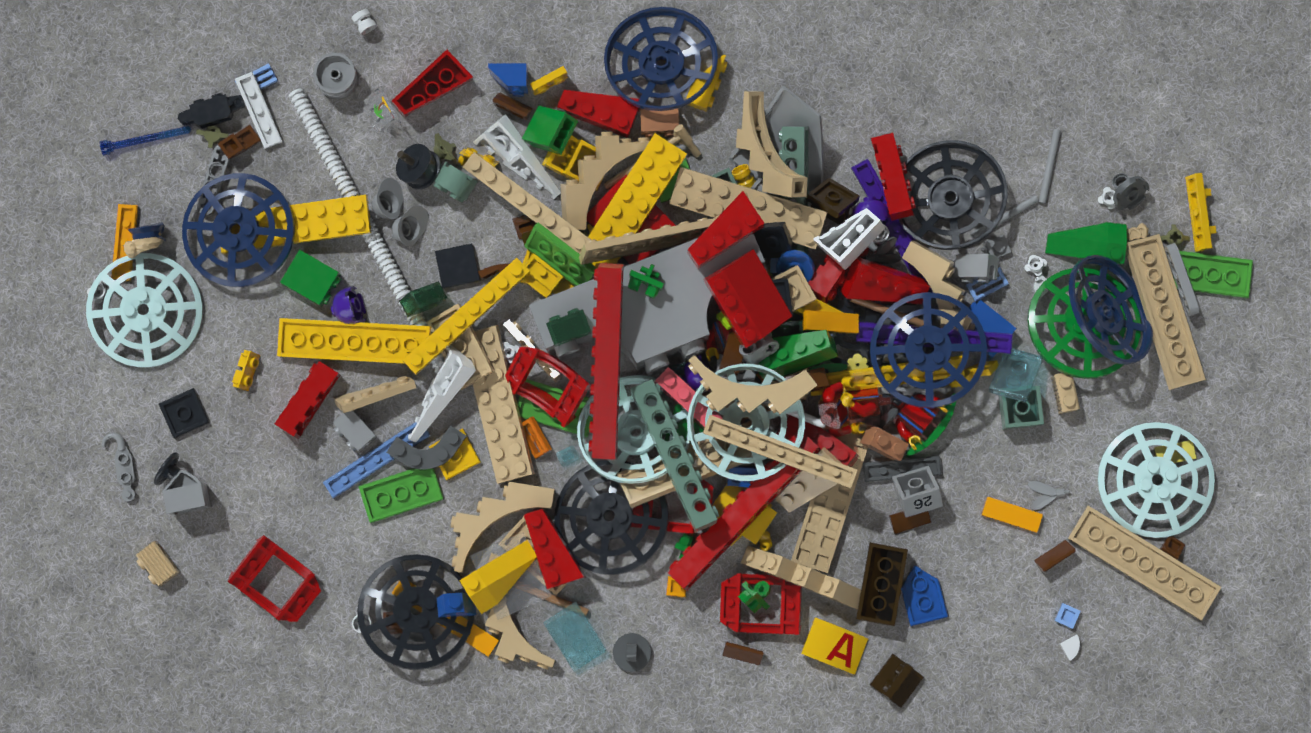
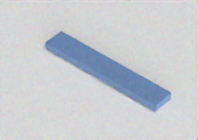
[323,422,431,499]

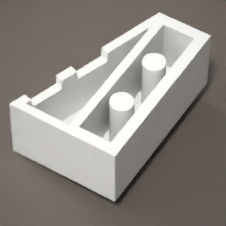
[813,208,885,270]

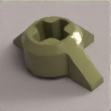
[196,126,229,149]
[433,133,456,160]
[1160,224,1190,246]

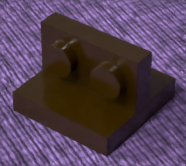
[806,178,860,225]
[869,653,924,708]

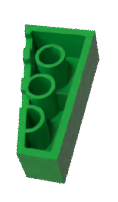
[757,330,838,381]

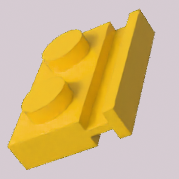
[530,66,568,96]
[523,253,564,298]

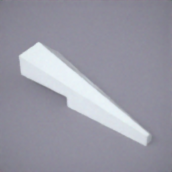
[473,114,561,199]
[408,345,476,442]

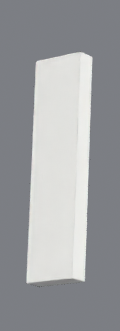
[235,72,283,149]

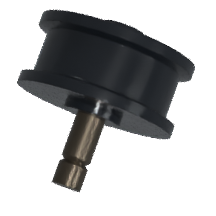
[396,144,441,190]

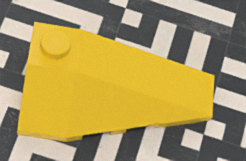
[459,540,537,614]

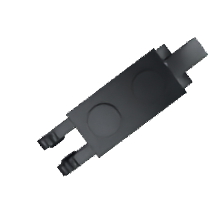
[177,93,245,129]

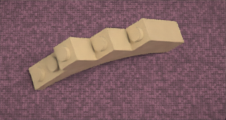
[736,91,808,197]
[561,131,649,230]
[902,241,976,331]
[688,355,817,415]
[451,482,555,573]
[741,546,861,610]
[485,553,556,670]

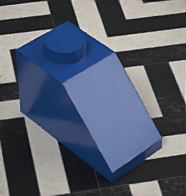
[436,593,477,618]

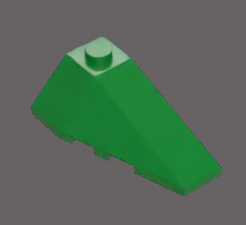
[1045,222,1127,264]

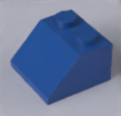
[488,63,528,97]

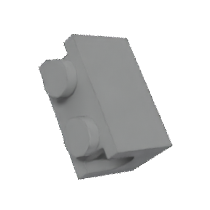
[954,254,999,283]
[332,410,377,452]

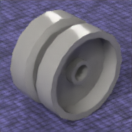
[313,52,358,99]

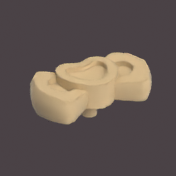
[1127,223,1149,242]

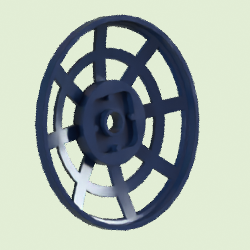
[604,7,718,111]
[182,173,295,287]
[1069,255,1153,365]
[870,292,987,408]

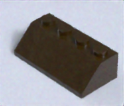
[856,542,908,627]

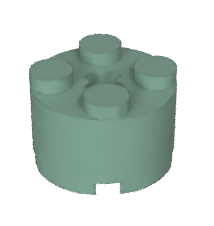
[433,161,478,203]

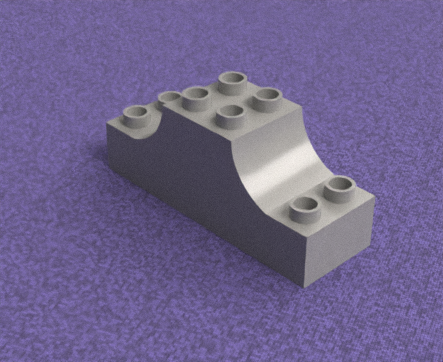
[529,234,765,376]

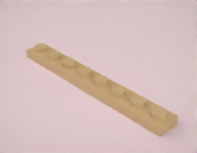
[463,152,591,254]
[703,415,858,488]

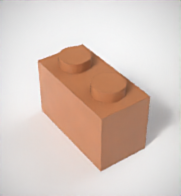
[640,108,679,138]
[860,426,909,461]

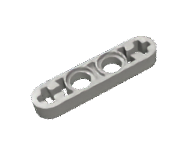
[197,145,230,216]
[1165,243,1199,316]

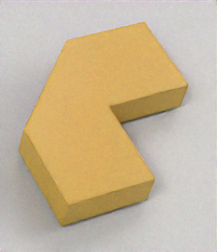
[949,360,999,388]

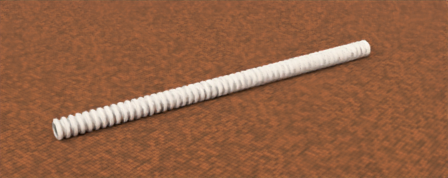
[288,88,445,374]

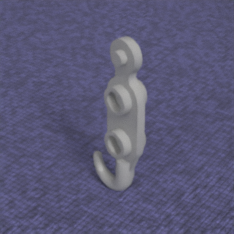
[881,382,951,395]
[102,433,136,502]

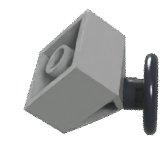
[154,452,212,515]

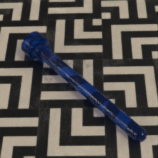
[99,126,191,156]

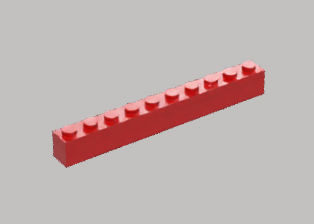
[589,263,624,460]
[668,433,821,591]

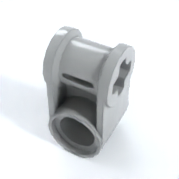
[739,332,779,365]

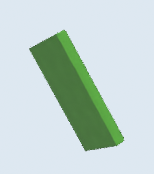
[524,222,598,286]
[1173,251,1253,298]
[518,379,593,437]
[358,468,444,523]

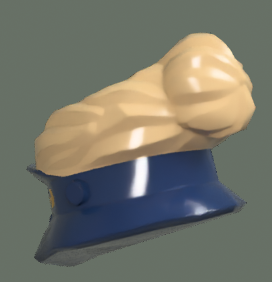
[123,222,166,259]

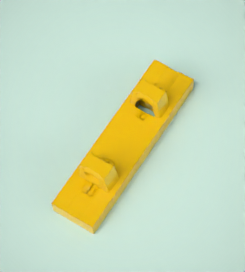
[1185,173,1217,252]

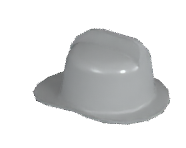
[371,178,403,219]
[391,205,429,246]

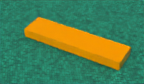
[111,204,138,281]

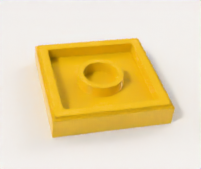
[429,428,481,481]

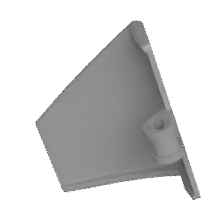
[729,86,823,207]

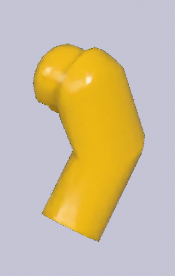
[759,531,772,551]

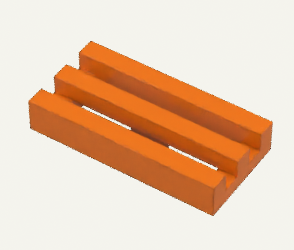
[522,416,552,459]

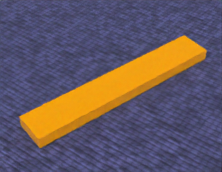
[392,581,499,657]

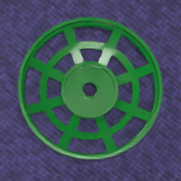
[1027,268,1141,379]

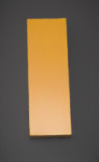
[803,310,859,334]
[981,497,1043,533]

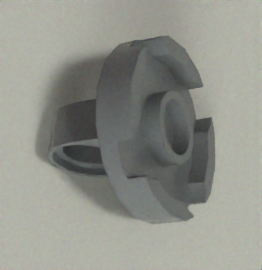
[1112,173,1150,210]
[612,633,651,672]

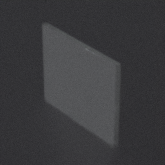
[470,532,551,620]

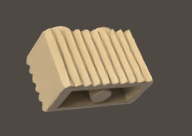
[1051,373,1080,414]
[136,541,180,586]

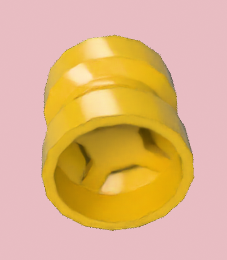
[731,164,756,188]

